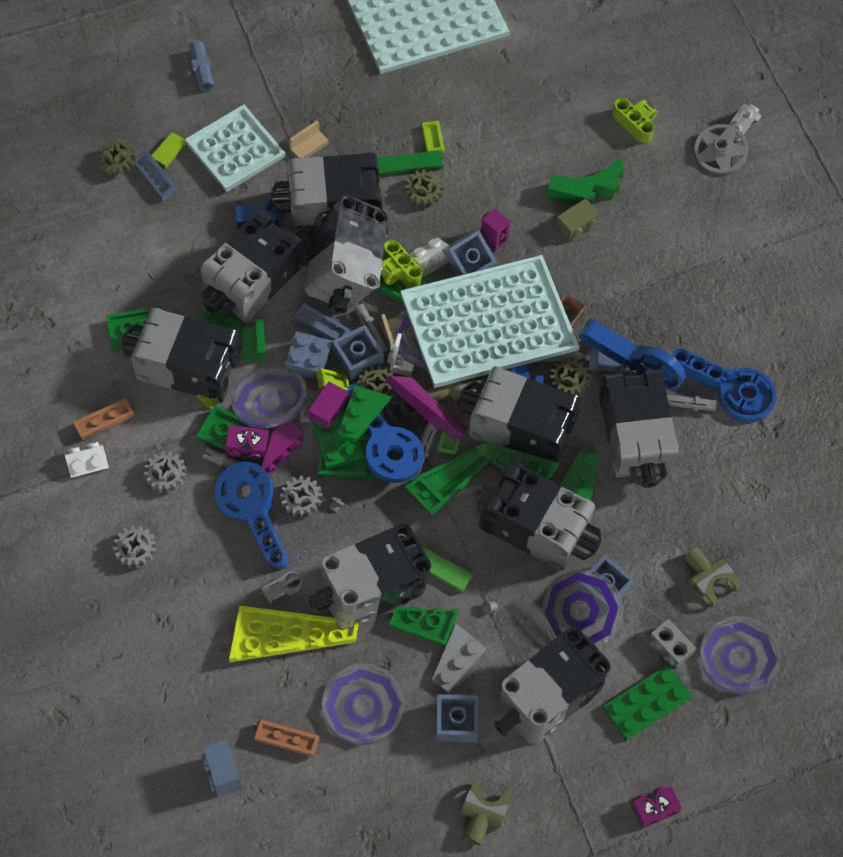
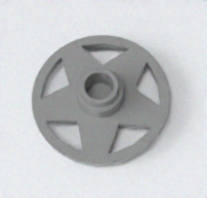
[695,124,748,174]

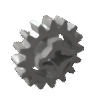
[144,451,187,493]
[280,476,323,518]
[113,526,157,568]

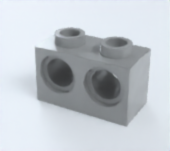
[649,619,696,669]

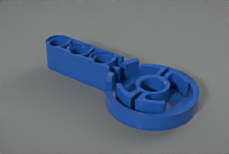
[579,319,686,390]
[672,348,776,423]
[347,384,424,483]
[215,462,289,569]

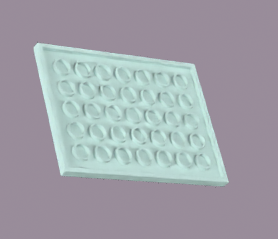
[347,0,510,74]
[401,255,579,388]

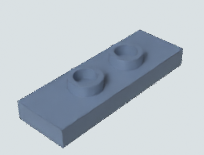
[133,150,178,200]
[294,303,351,341]

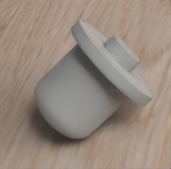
[329,497,344,512]
[482,601,498,615]

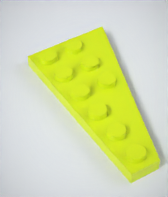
[229,606,359,663]

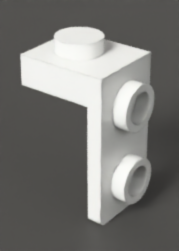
[724,103,761,142]
[387,333,415,377]

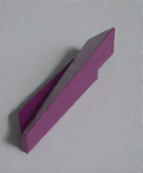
[385,375,468,442]

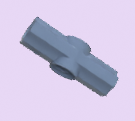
[189,40,214,92]

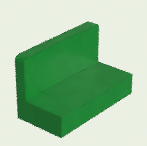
[242,319,266,362]

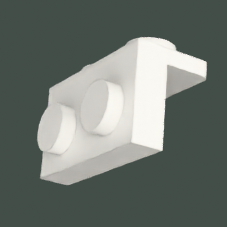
[409,237,449,277]
[65,442,109,478]

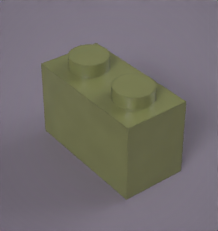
[556,199,599,241]

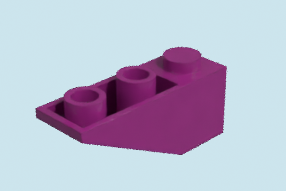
[262,419,304,475]

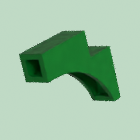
[546,159,625,205]

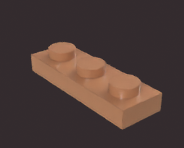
[73,398,135,441]
[254,719,320,757]

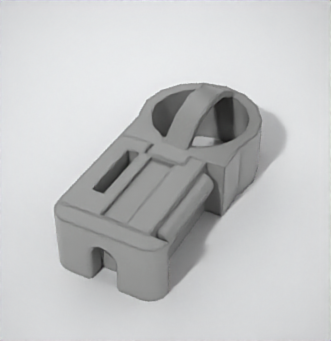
[262,571,302,605]

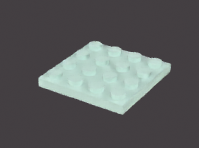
[185,105,285,192]

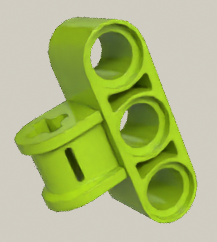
[612,98,658,144]
[381,240,423,289]

